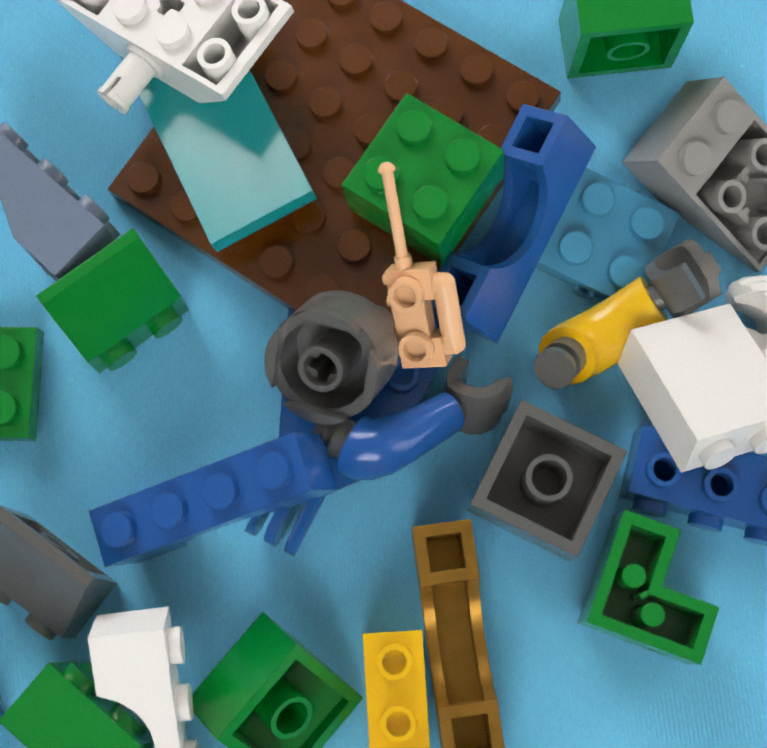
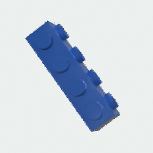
[619,425,767,546]

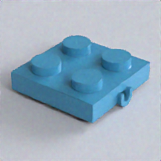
[536,168,681,300]

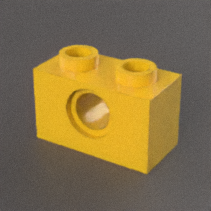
[363,630,430,748]

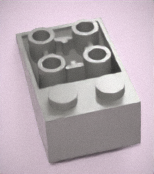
[622,77,767,272]

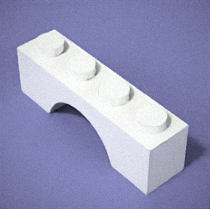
[88,607,199,748]

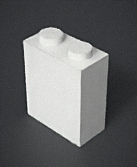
[617,303,767,473]

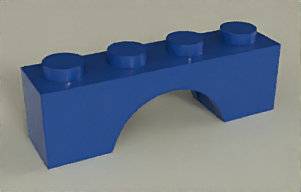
[431,104,596,343]
[89,432,338,567]

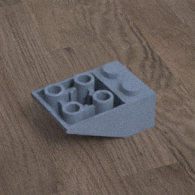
[0,122,120,281]

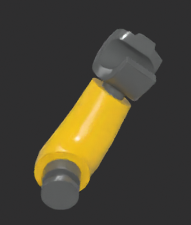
[534,239,722,389]

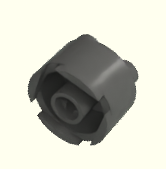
[264,290,399,425]

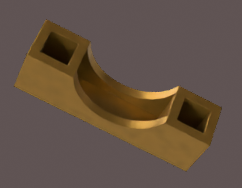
[411,519,505,748]

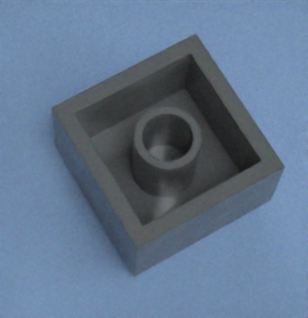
[467,399,628,561]

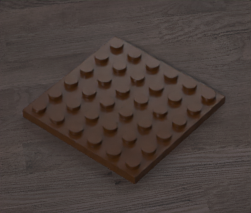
[108,0,561,333]

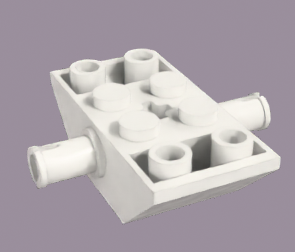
[57,0,294,115]

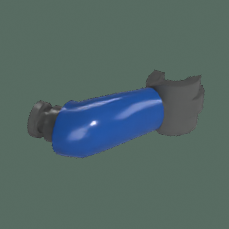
[312,355,513,480]

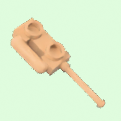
[378,162,466,369]

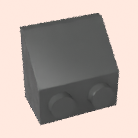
[0,505,117,641]

